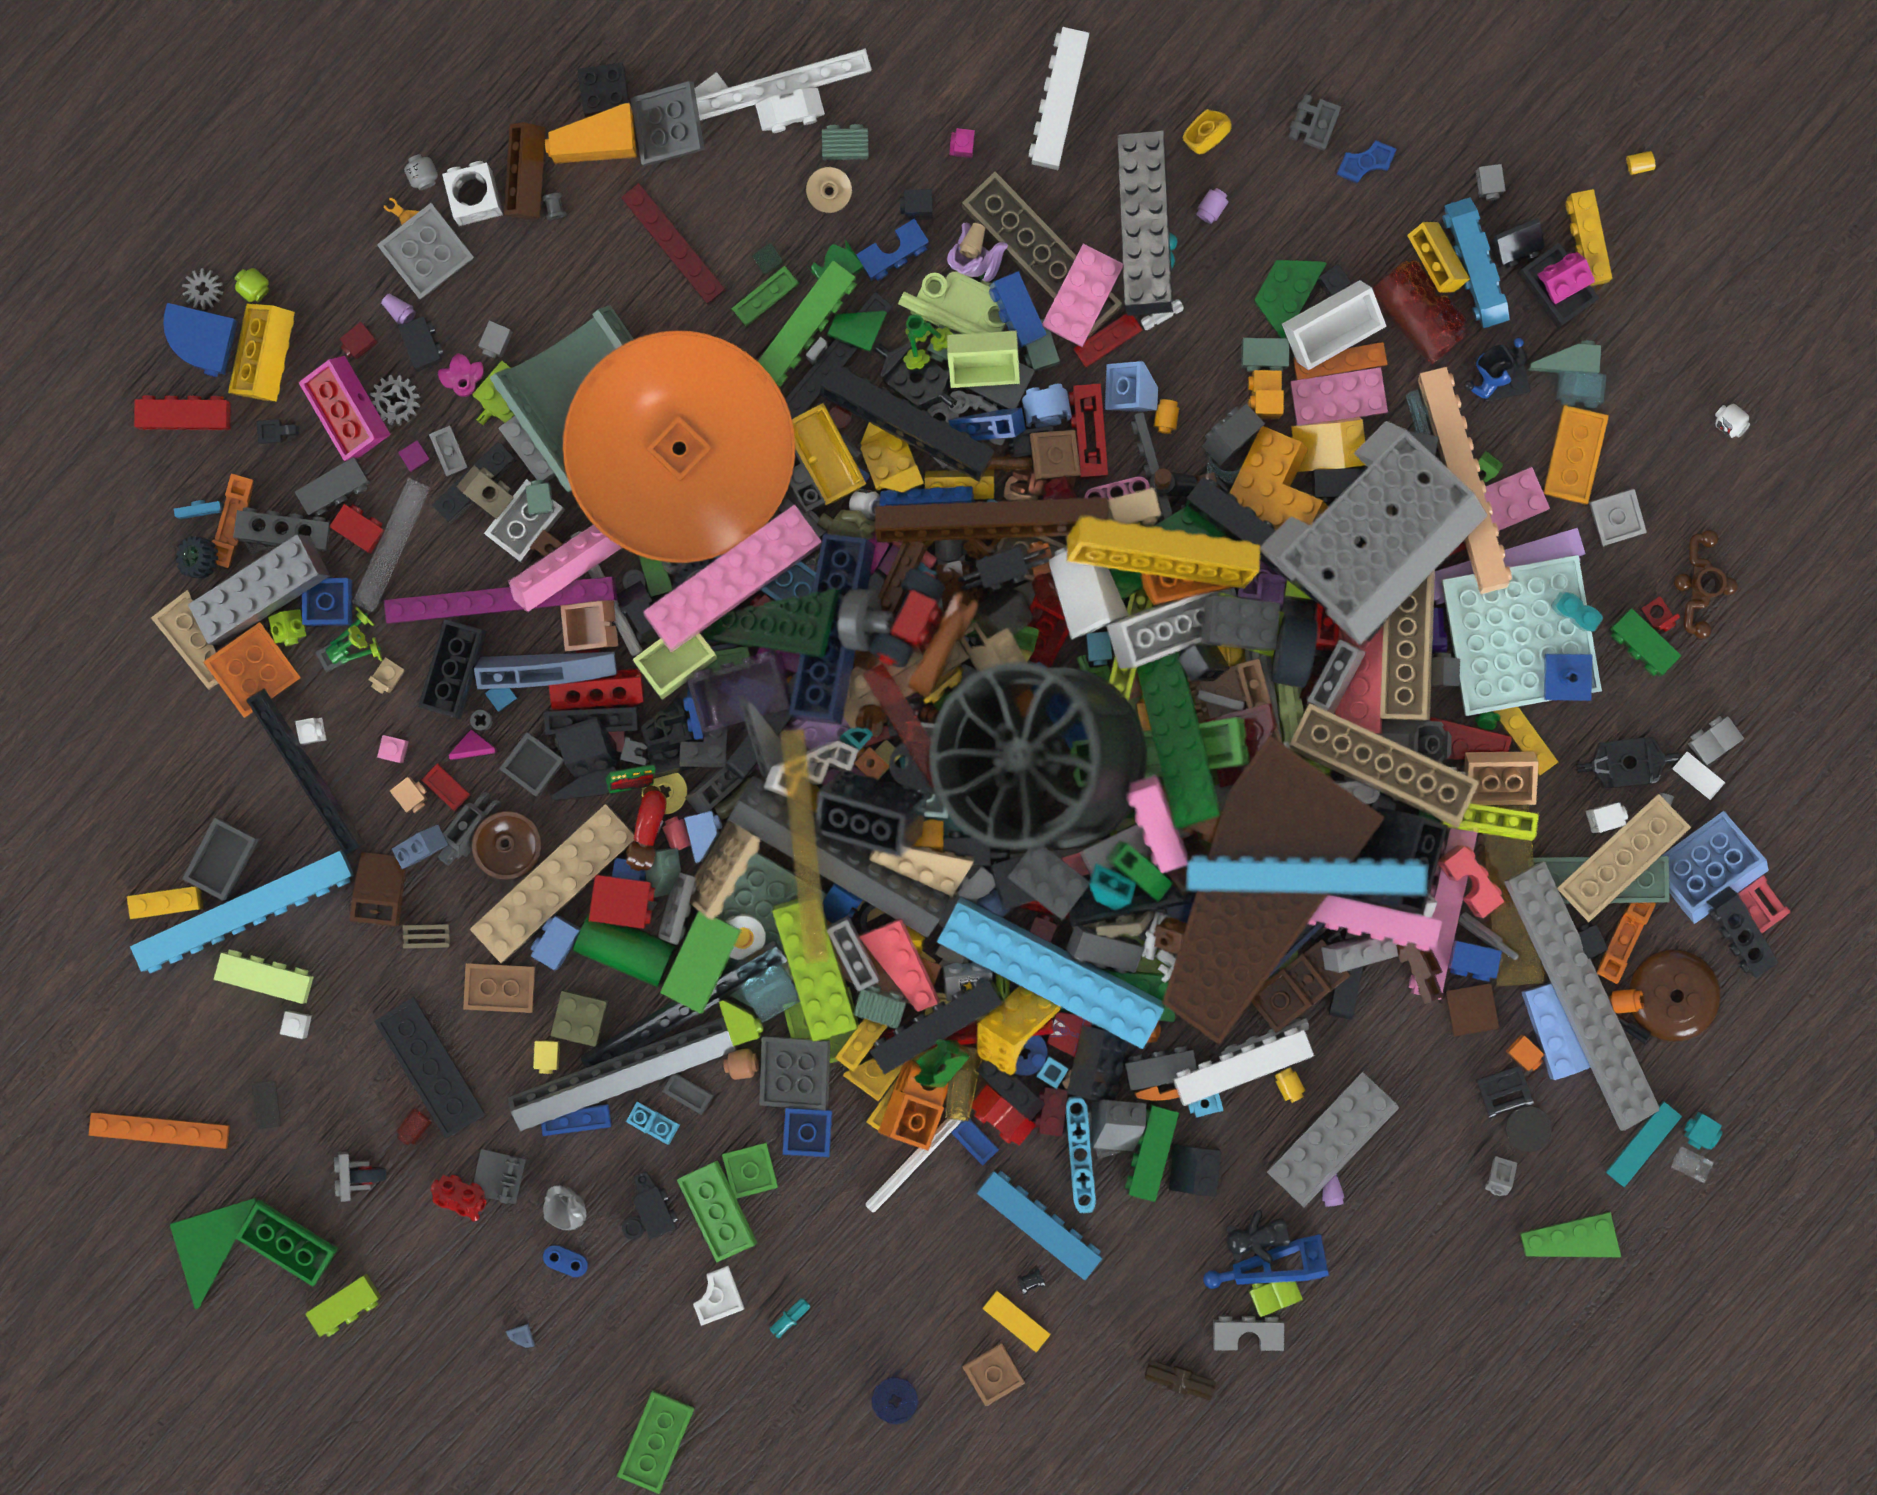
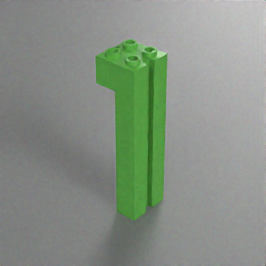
[1071,718,1250,788]

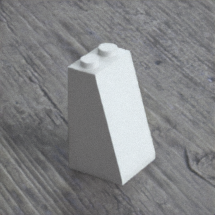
[1049,547,1129,639]

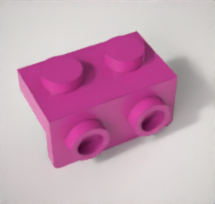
[1538,252,1595,304]

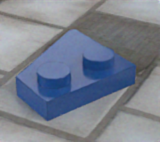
[683,679,704,740]

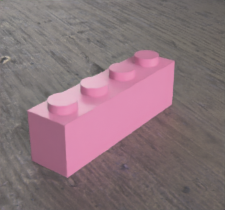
[1127,775,1188,873]

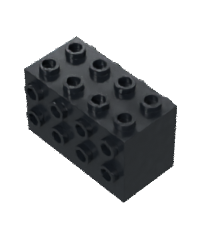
[815,770,927,857]
[1353,806,1448,915]

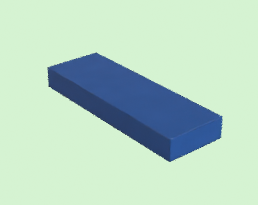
[541,1104,612,1136]

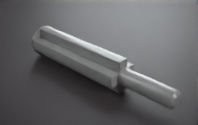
[1458,912,1519,960]

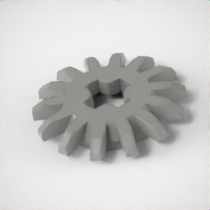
[182,268,223,310]

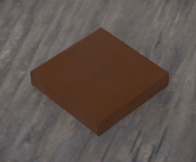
[1445,983,1499,1036]

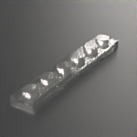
[352,478,430,613]

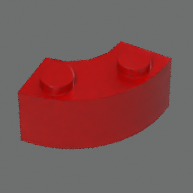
[970,1085,1035,1146]

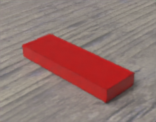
[1073,313,1143,368]

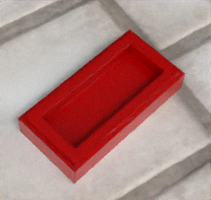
[422,763,471,812]

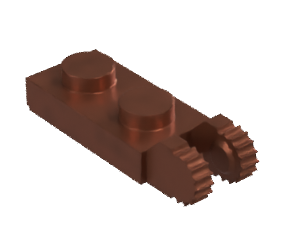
[1010,469,1076,496]

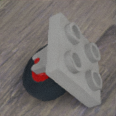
[334,1151,386,1201]

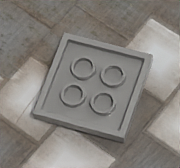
[377,203,474,300]

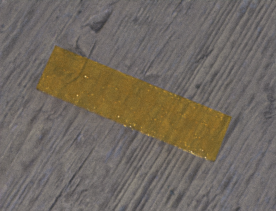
[1483,805,1544,986]

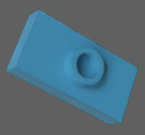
[174,500,224,519]

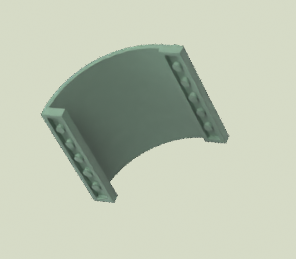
[490,305,634,492]

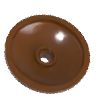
[472,811,541,880]

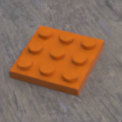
[203,622,301,718]

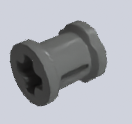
[542,193,567,221]
[470,710,493,731]

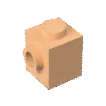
[390,777,428,813]

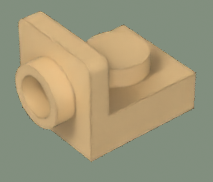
[368,657,405,694]

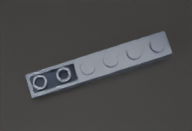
[474,652,617,689]

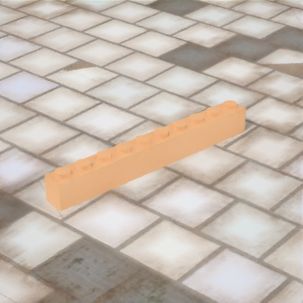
[1418,367,1512,594]

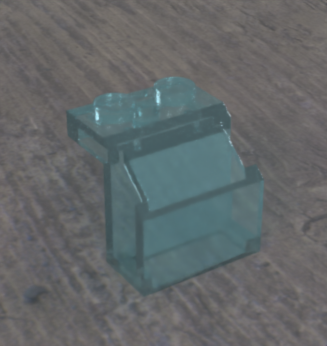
[741,964,800,1023]

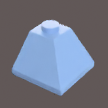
[1105,361,1158,412]

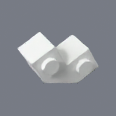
[755,88,825,133]

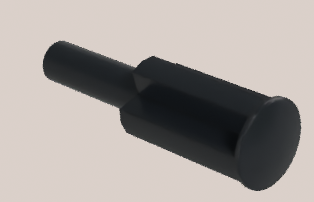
[1616,1014,1651,1044]

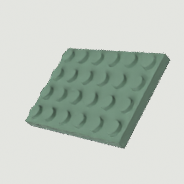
[715,852,827,1008]

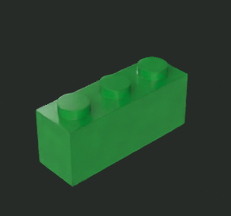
[1609,608,1682,677]

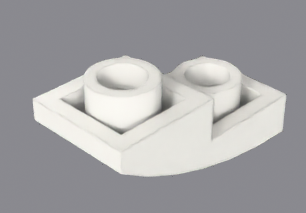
[1672,752,1725,800]

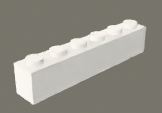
[1028,27,1089,170]
[1173,1027,1314,1106]

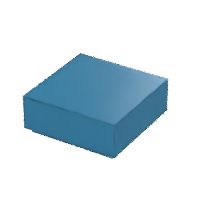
[485,688,518,712]

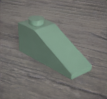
[1527,340,1601,376]

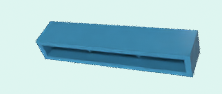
[977,1170,1102,1280]

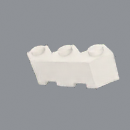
[764,741,858,797]

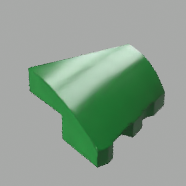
[828,311,887,352]

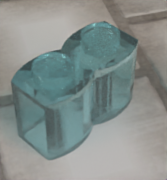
[1556,371,1606,408]

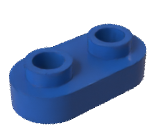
[543,1245,588,1277]

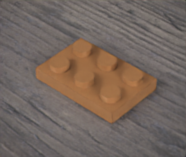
[463,963,536,1013]

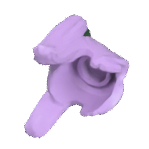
[947,222,1008,282]

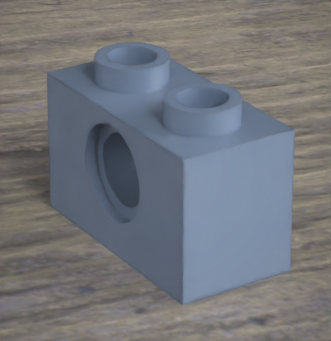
[392,825,448,869]

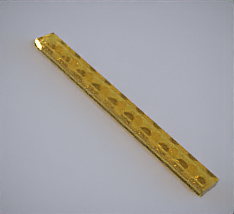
[780,729,828,964]

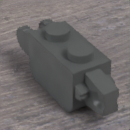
[438,792,501,866]

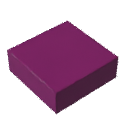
[398,440,430,472]

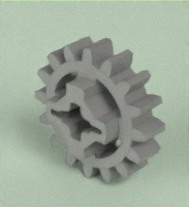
[370,375,421,425]

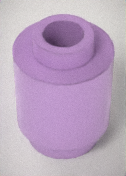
[1196,188,1228,224]

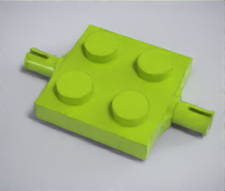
[472,361,515,426]

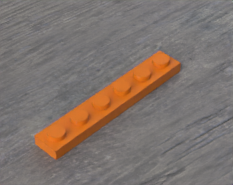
[89,1112,230,1149]

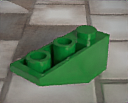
[1106,840,1172,902]

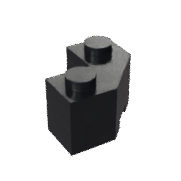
[617,581,661,647]

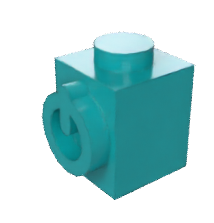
[1684,1112,1723,1150]

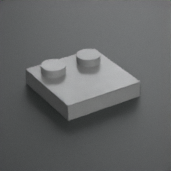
[1589,488,1647,546]

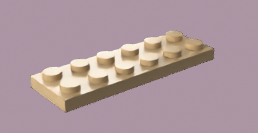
[1557,794,1691,922]

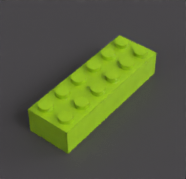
[772,893,858,1042]

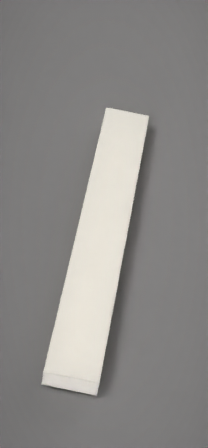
[696,49,872,120]

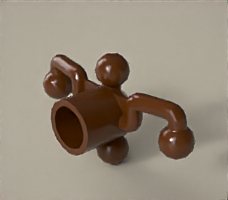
[1674,530,1738,639]

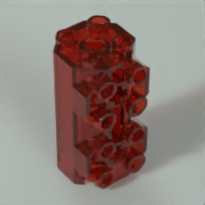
[1372,260,1467,365]

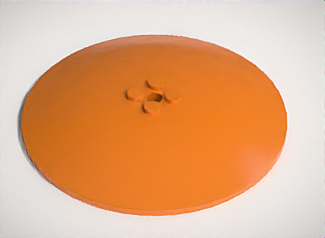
[563,331,795,563]

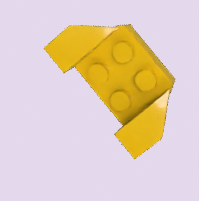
[860,422,924,493]

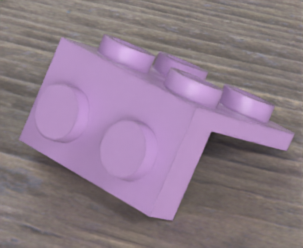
[788,717,851,750]

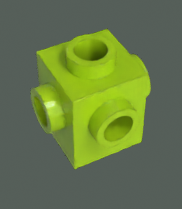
[268,609,306,646]

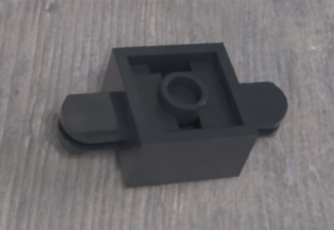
[957,547,1049,592]

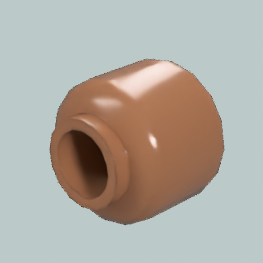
[724,1049,759,1080]

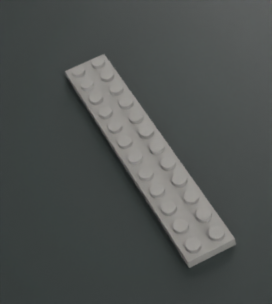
[1504,861,1659,1131]

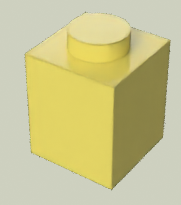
[533,1040,560,1074]

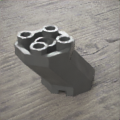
[1377,720,1452,764]

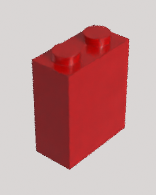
[589,875,655,928]

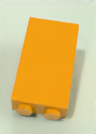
[545,103,636,163]

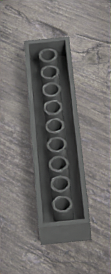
[728,776,950,937]

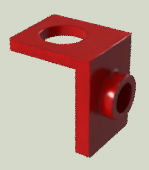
[1641,596,1680,632]

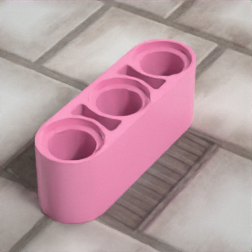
[1084,477,1150,500]

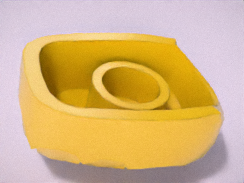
[1183,109,1232,155]

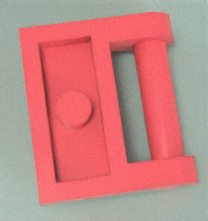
[1738,874,1791,933]

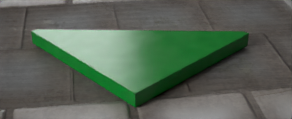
[170,1198,257,1309]

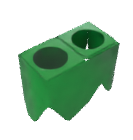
[807,238,863,280]
[914,1040,970,1088]

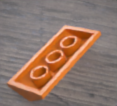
[1141,573,1235,605]

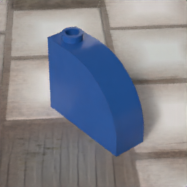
[163,303,238,377]

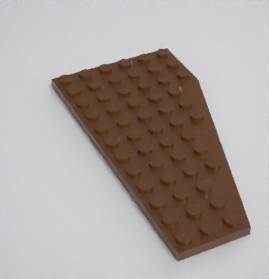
[1162,736,1384,1044]

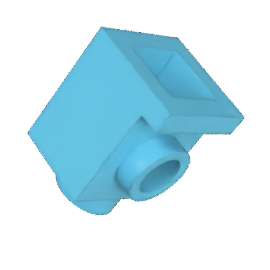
[1188,1093,1223,1117]

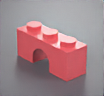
[1438,845,1504,918]

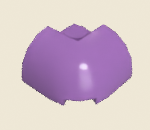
[1238,561,1286,608]

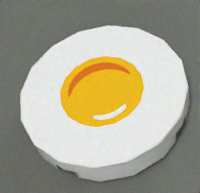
[725,914,765,960]

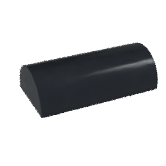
[418,619,487,719]

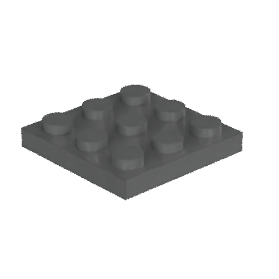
[630,81,705,166]
[760,1036,830,1110]

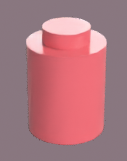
[662,816,691,851]

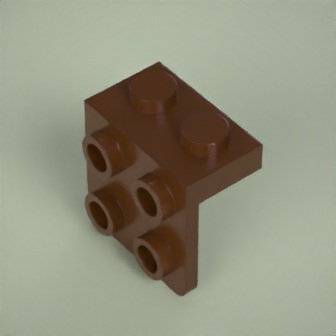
[936,560,987,611]

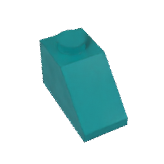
[1090,863,1135,910]

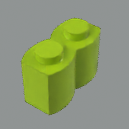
[1248,1281,1303,1317]

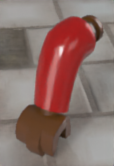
[626,785,667,871]

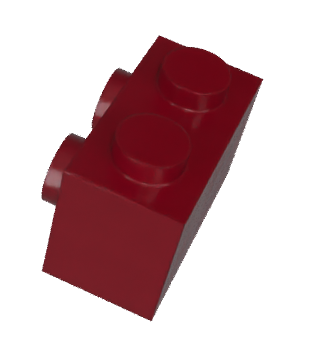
[1035,1086,1068,1136]

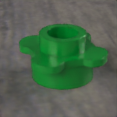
[1475,711,1501,731]

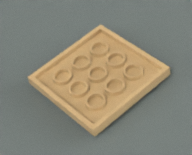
[689,820,760,920]

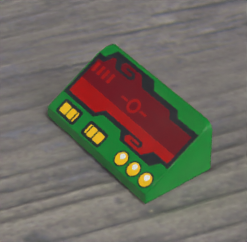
[606,765,655,793]

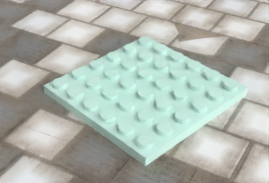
[1441,555,1602,716]

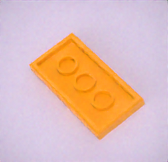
[1543,405,1609,505]

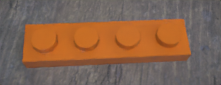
[1293,342,1387,380]

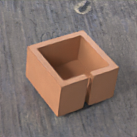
[561,601,618,651]

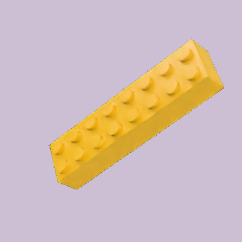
[1067,516,1260,589]

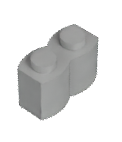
[1688,716,1744,766]

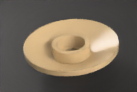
[806,167,852,213]

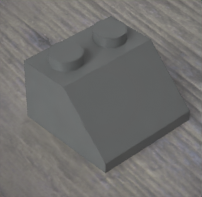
[1091,1100,1146,1151]

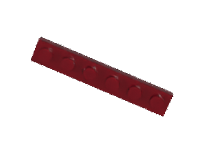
[621,183,725,305]

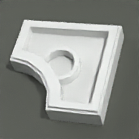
[693,1265,745,1326]

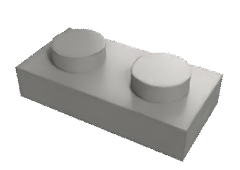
[429,426,469,477]

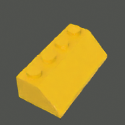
[228,304,295,401]

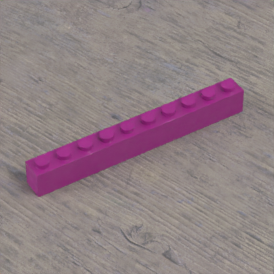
[384,577,618,624]

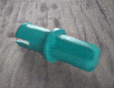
[769,1298,810,1339]

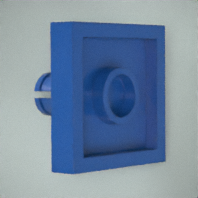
[1544,654,1592,701]

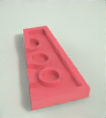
[859,918,940,1012]

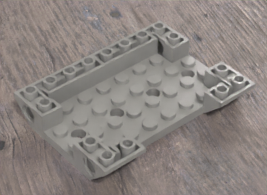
[1260,421,1487,645]

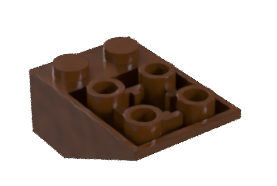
[349,852,406,926]

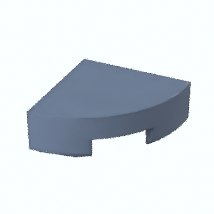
[506,1323,535,1347]

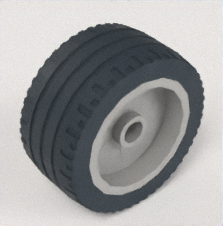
[1271,615,1318,687]

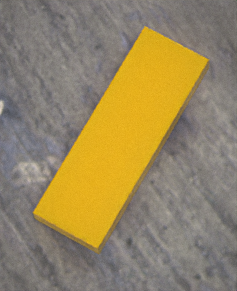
[983,1290,1051,1352]

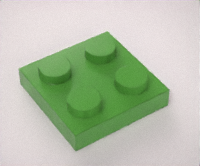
[722,1142,778,1199]

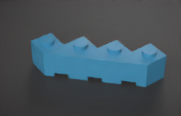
[1443,197,1510,328]

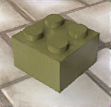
[551,990,609,1047]

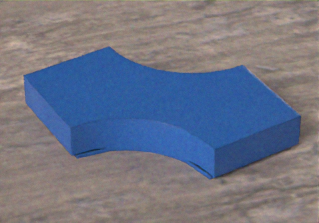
[1337,140,1396,183]

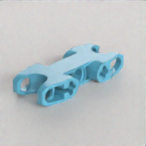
[1065,1096,1096,1213]

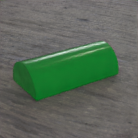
[573,912,676,988]
[236,1199,338,1287]

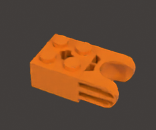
[878,1059,951,1151]

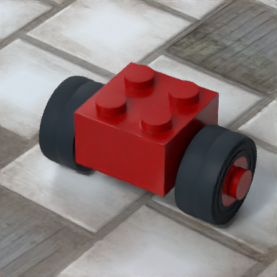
[869,569,945,668]

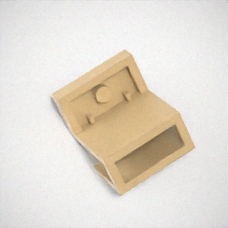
[960,622,1027,672]

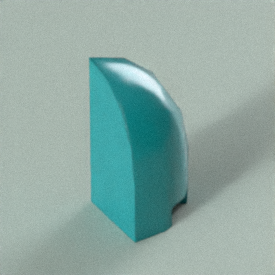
[840,728,872,751]

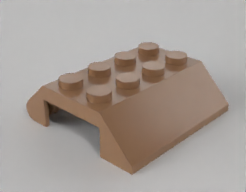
[1188,659,1282,743]

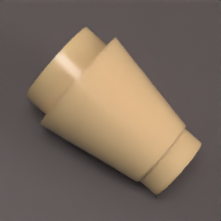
[960,223,986,259]

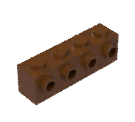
[504,122,546,220]

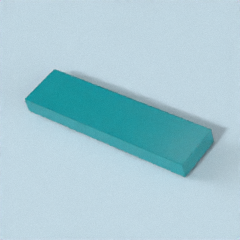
[1605,1101,1682,1187]

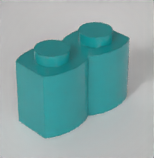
[1551,592,1603,632]

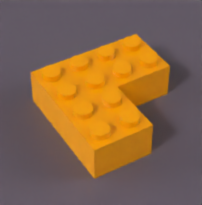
[1230,426,1329,531]

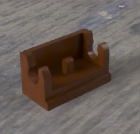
[529,529,563,557]

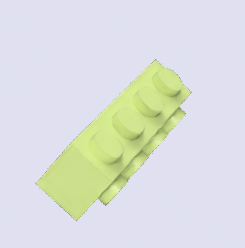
[214,949,314,1004]

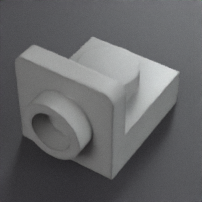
[1485,1156,1517,1196]

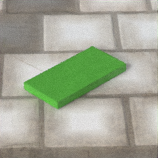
[660,911,742,1014]
[677,1160,757,1263]
[617,1390,695,1494]

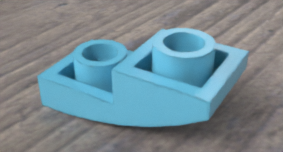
[626,1102,680,1145]

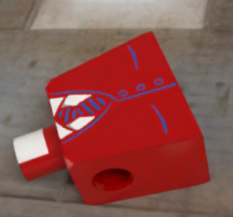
[1047,1012,1092,1057]

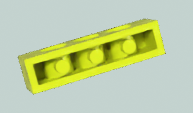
[1441,803,1539,841]

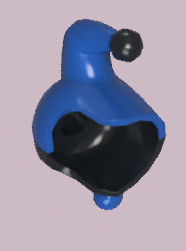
[1464,338,1527,399]

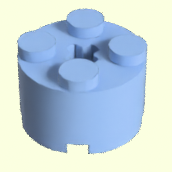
[1022,384,1072,428]

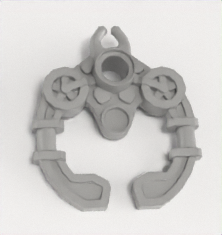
[915,391,1006,470]

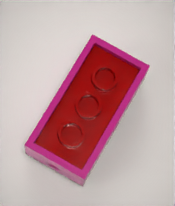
[298,356,391,461]

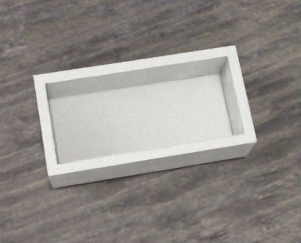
[1282,280,1386,370]

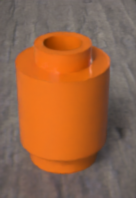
[1609,989,1644,1014]

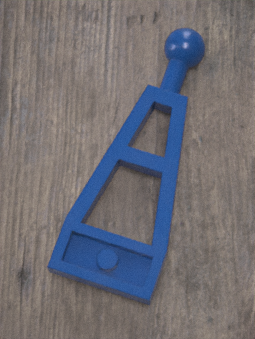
[1203,1234,1329,1289]

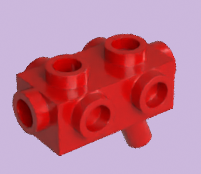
[431,1175,486,1221]

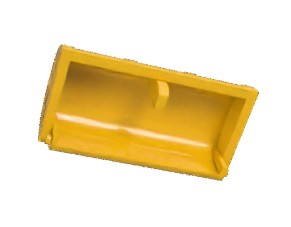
[792,403,866,506]

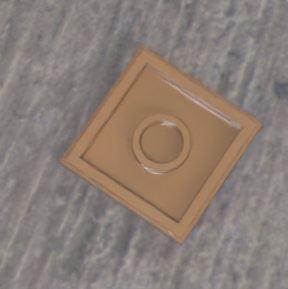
[1030,430,1081,480]
[962,1343,1025,1407]

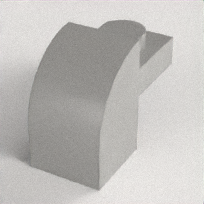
[957,866,995,899]

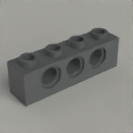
[233,508,330,553]

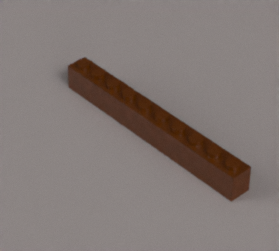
[875,497,1108,543]

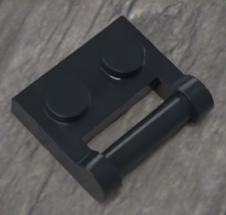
[1476,1065,1533,1119]

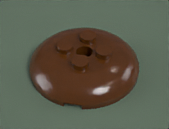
[1629,950,1720,1041]

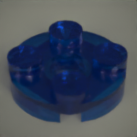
[872,1377,918,1425]

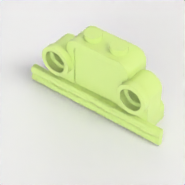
[898,272,1006,334]

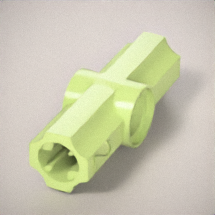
[1276,683,1304,744]

